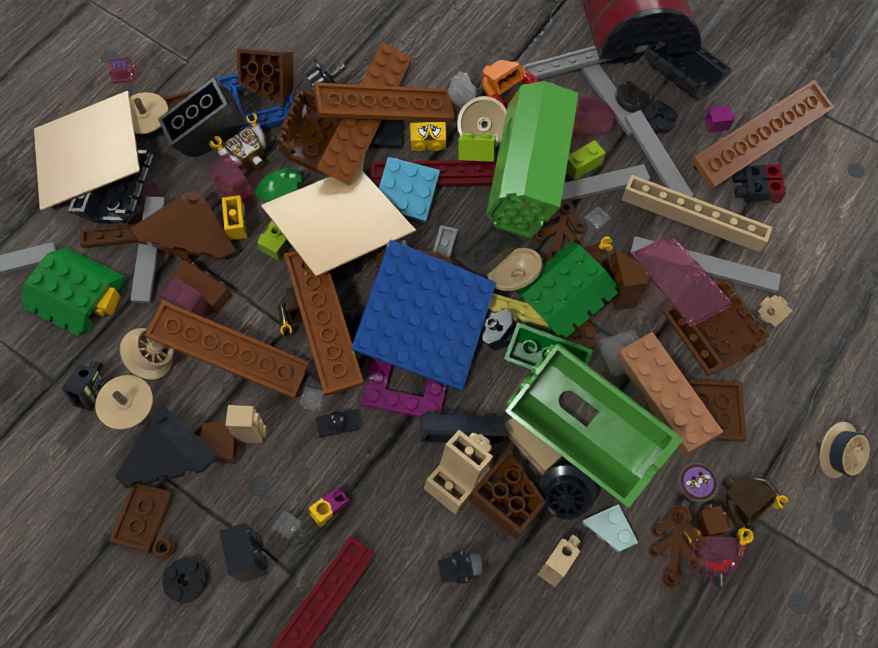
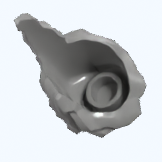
[448,71,477,108]

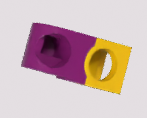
[309,487,350,528]

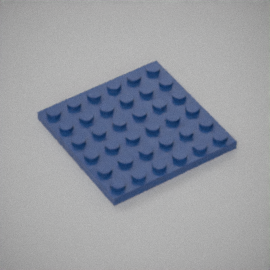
[350,239,496,391]

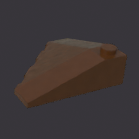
[130,189,236,260]

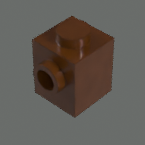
[696,504,730,538]

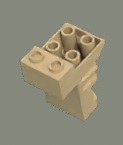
[424,430,494,515]

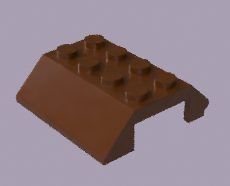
[276,90,342,174]
[662,280,769,376]

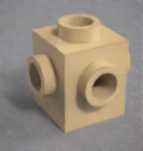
[758,295,793,327]

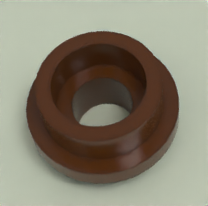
[153,537,175,559]

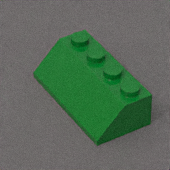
[504,322,593,370]

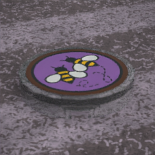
[676,462,719,504]

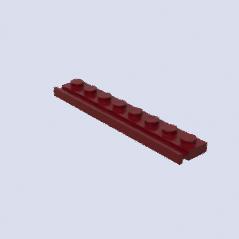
[371,160,497,188]
[271,536,376,648]

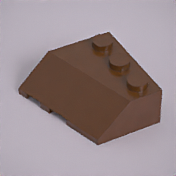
[237,48,293,107]
[603,251,649,310]
[468,448,546,540]

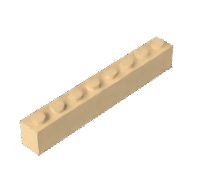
[622,175,773,252]

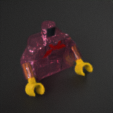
[684,527,753,587]

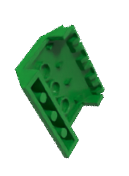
[515,241,618,339]
[22,247,127,337]

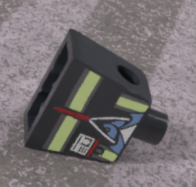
[62,360,104,411]

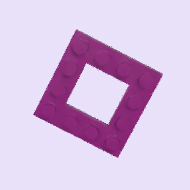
[361,358,447,418]

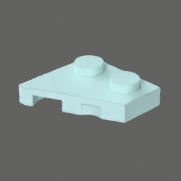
[582,504,638,552]

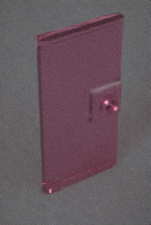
[631,235,732,327]

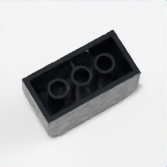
[158,77,244,157]

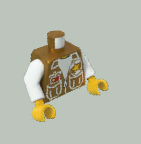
[210,113,266,169]

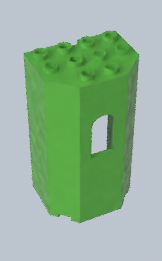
[486,81,579,239]
[505,343,683,508]

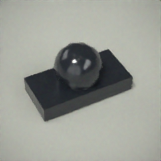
[316,409,359,438]

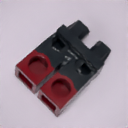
[732,164,786,203]

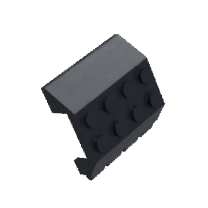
[644,42,732,99]
[68,150,154,224]

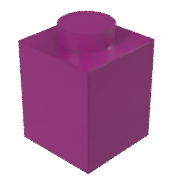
[704,106,734,132]

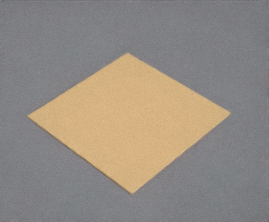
[34,91,140,211]
[261,168,416,276]

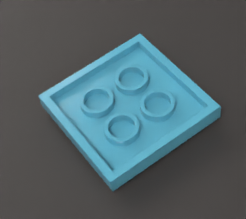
[379,157,440,222]

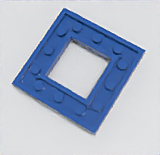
[216,73,293,137]

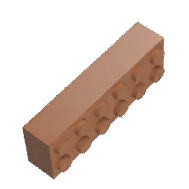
[616,332,723,457]

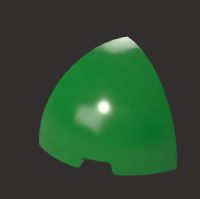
[254,169,302,203]

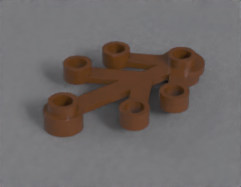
[535,201,586,261]
[648,505,707,589]

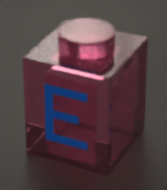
[108,57,137,84]

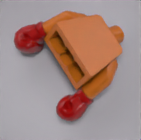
[482,60,539,108]

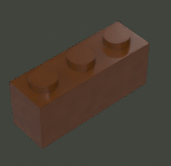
[169,260,231,313]

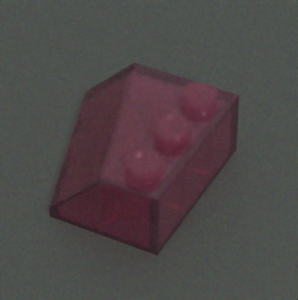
[572,96,615,135]

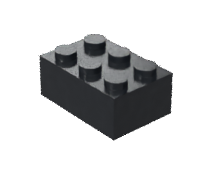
[219,523,269,583]

